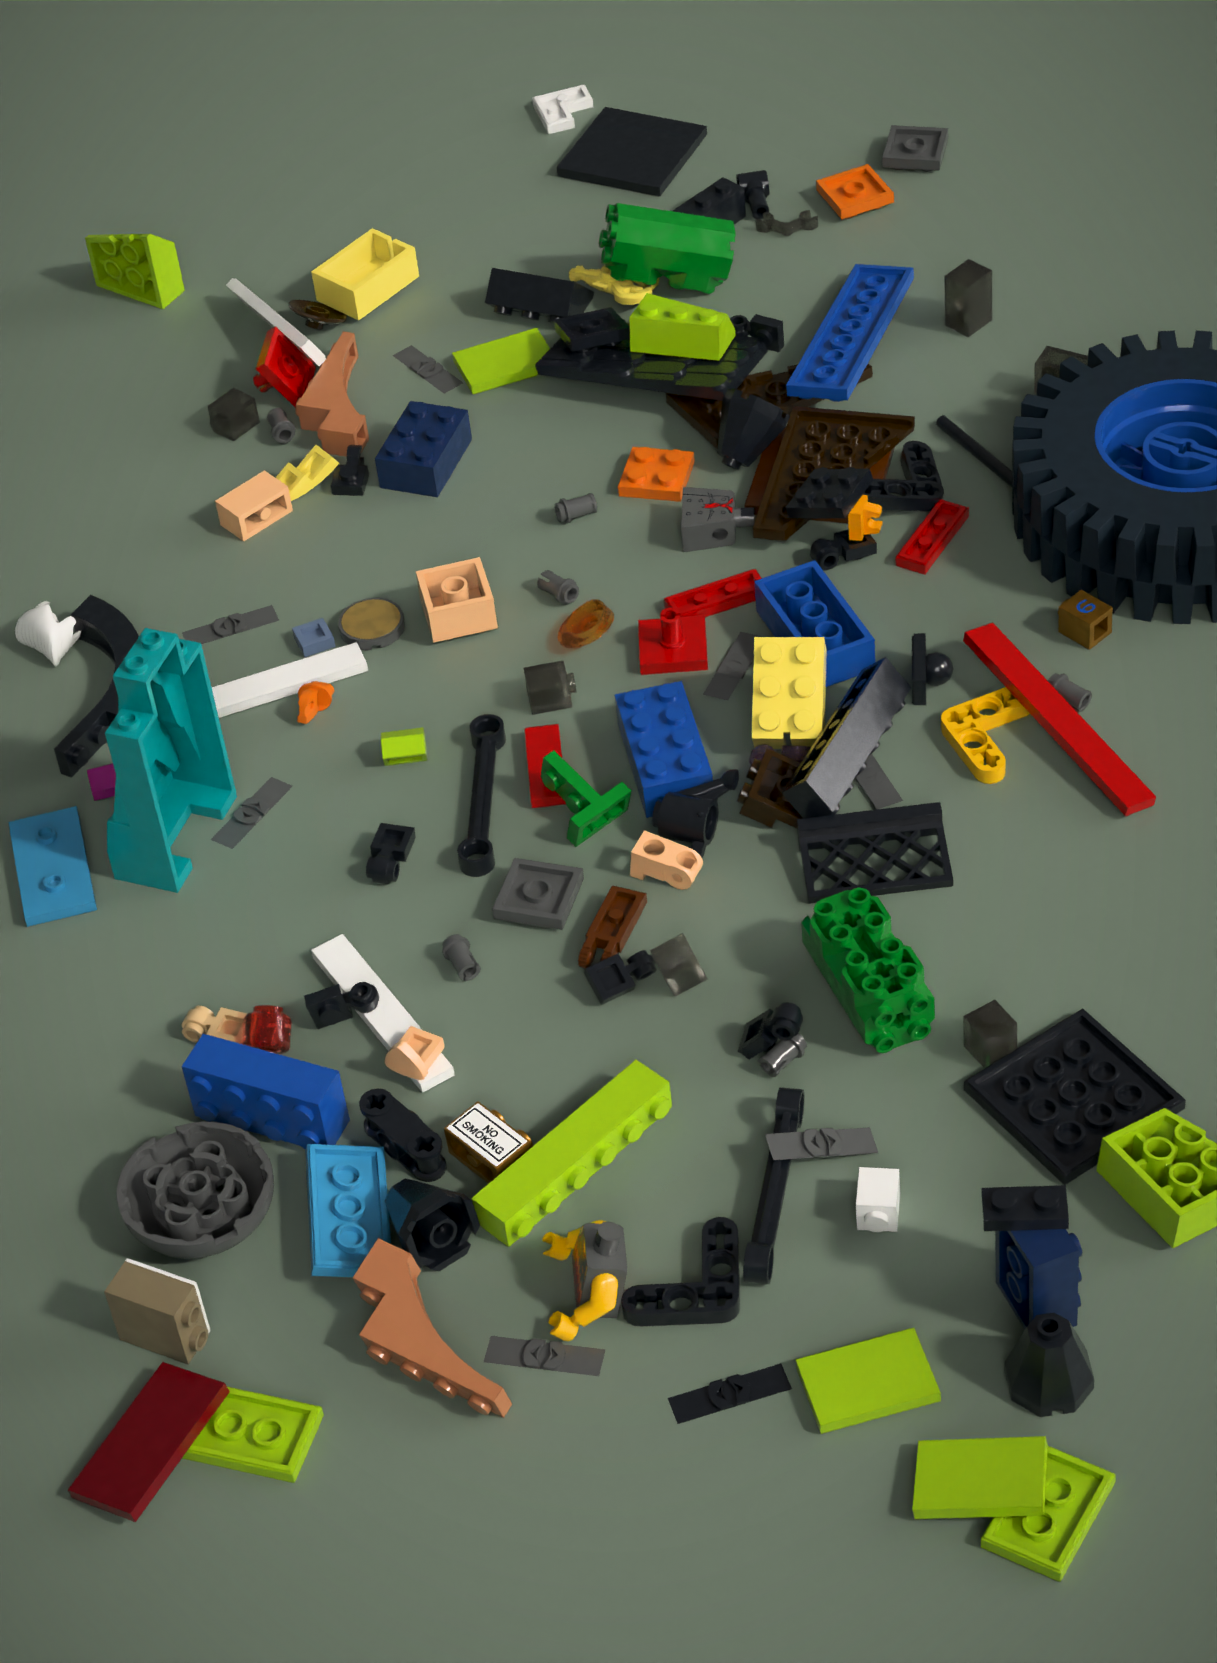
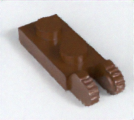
[578,886,647,968]

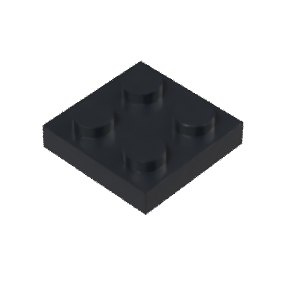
[554,307,630,353]
[785,467,874,519]

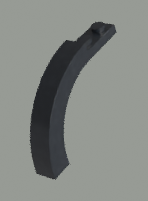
[54,595,139,778]

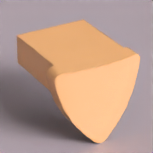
[385,1026,445,1080]

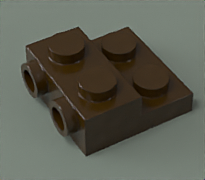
[736,748,803,828]

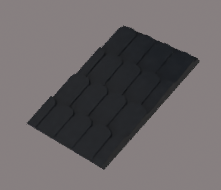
[535,319,768,401]

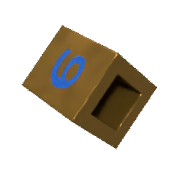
[1058,590,1113,650]

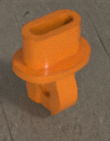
[297,681,335,724]

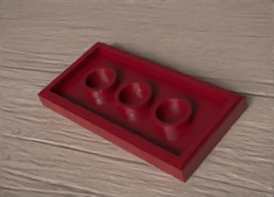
[68,1362,230,1522]

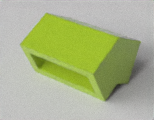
[381,727,428,766]

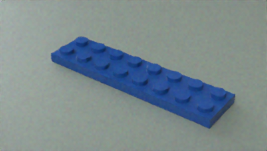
[786,264,914,402]

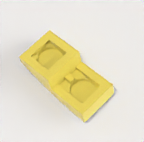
[276,445,339,501]

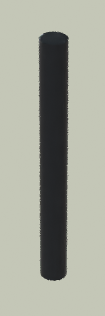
[936,415,1012,487]

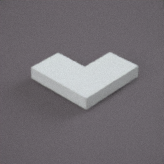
[532,85,593,134]

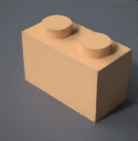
[215,470,293,541]

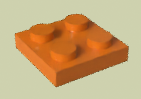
[816,164,894,220]
[618,447,695,502]

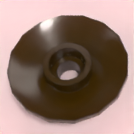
[288,300,347,330]

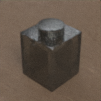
[207,387,260,441]
[523,660,577,715]
[650,933,708,996]
[963,1000,1017,1069]

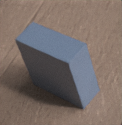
[292,618,336,657]

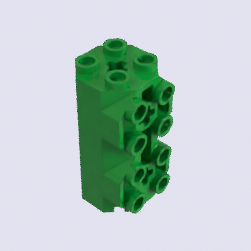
[599,203,736,294]
[801,887,935,1053]

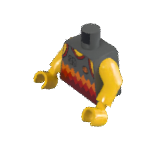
[542,1220,627,1341]

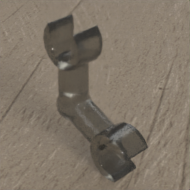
[755,210,818,236]

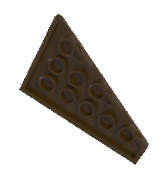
[753,406,915,541]

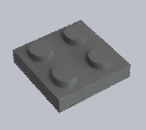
[882,125,948,171]
[492,858,584,930]

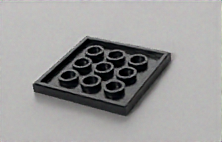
[557,107,707,196]
[964,1008,1186,1185]

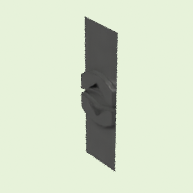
[393,345,463,394]
[182,605,279,644]
[703,632,762,700]
[855,754,903,809]
[211,777,292,849]
[765,1127,878,1160]
[484,1336,605,1376]

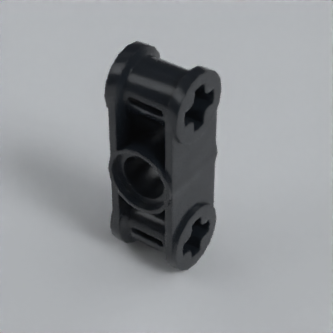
[359,1088,447,1182]

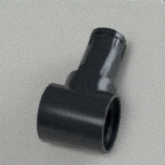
[736,170,770,220]

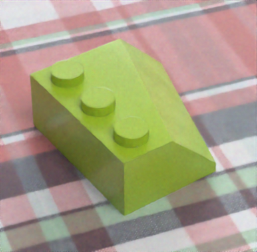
[85,234,185,309]
[629,293,736,361]
[1096,1108,1217,1249]

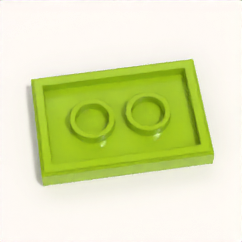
[452,328,550,394]
[795,1327,941,1434]
[182,1387,324,1483]
[912,1436,1048,1519]
[981,1446,1116,1582]

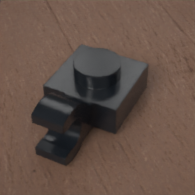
[331,445,369,496]

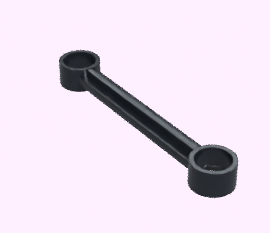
[457,714,506,877]
[743,1087,805,1284]

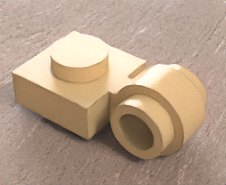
[182,1006,257,1045]

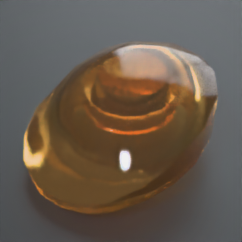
[557,599,614,648]

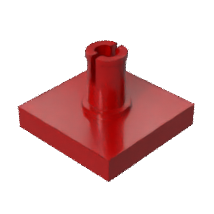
[253,326,316,408]
[638,608,708,675]

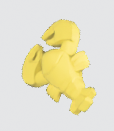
[569,265,659,305]

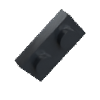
[982,1185,1069,1231]

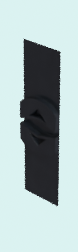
[668,1363,792,1424]

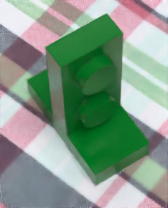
[541,750,632,847]

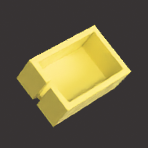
[311,228,419,321]
[752,637,827,749]

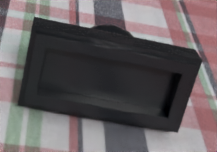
[912,633,954,705]

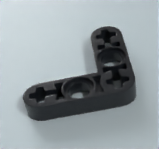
[863,441,944,511]
[621,1217,740,1327]

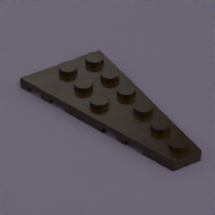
[666,364,873,449]

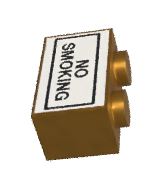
[444,1101,533,1184]

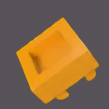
[848,495,883,541]

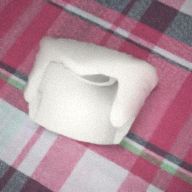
[15,601,81,667]

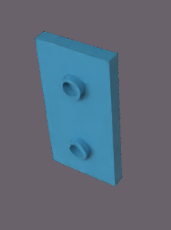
[8,806,97,927]
[305,1144,391,1277]

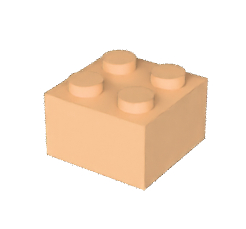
[416,557,498,643]

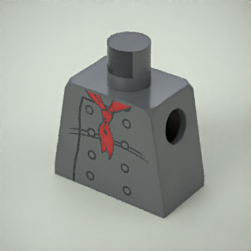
[681,487,755,552]

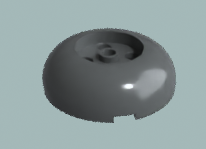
[116,1122,274,1259]

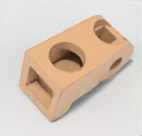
[630,830,703,890]

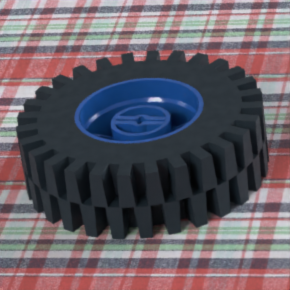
[1012,330,1217,624]

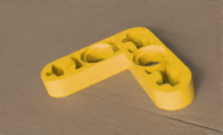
[941,687,1030,784]

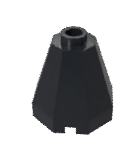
[717,389,790,470]
[385,1179,480,1271]
[1004,1312,1094,1417]

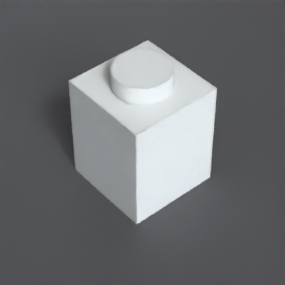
[856,1167,900,1232]

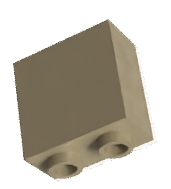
[104,1258,211,1364]

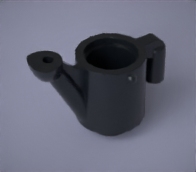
[652,769,739,858]

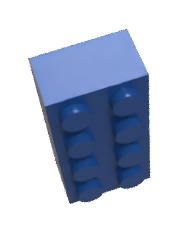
[754,560,875,687]
[614,681,713,818]
[181,1034,350,1149]

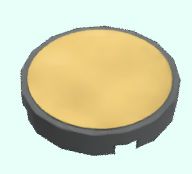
[338,598,405,650]

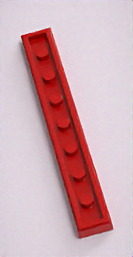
[963,622,1156,816]

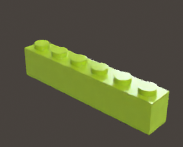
[471,1060,672,1247]

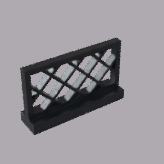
[797,802,954,904]

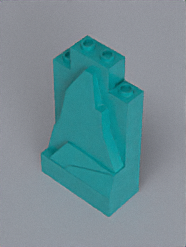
[105,628,237,893]

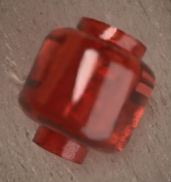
[242,1005,292,1055]

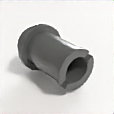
[267,408,296,443]
[554,493,597,523]
[537,570,579,604]
[1048,673,1092,711]
[442,934,481,981]
[758,1033,807,1077]

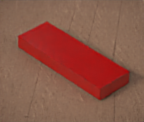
[895,499,969,575]
[664,569,762,617]
[525,724,566,808]

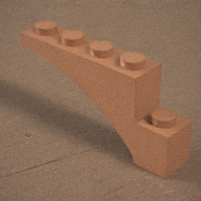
[295,331,369,457]
[353,1238,512,1418]

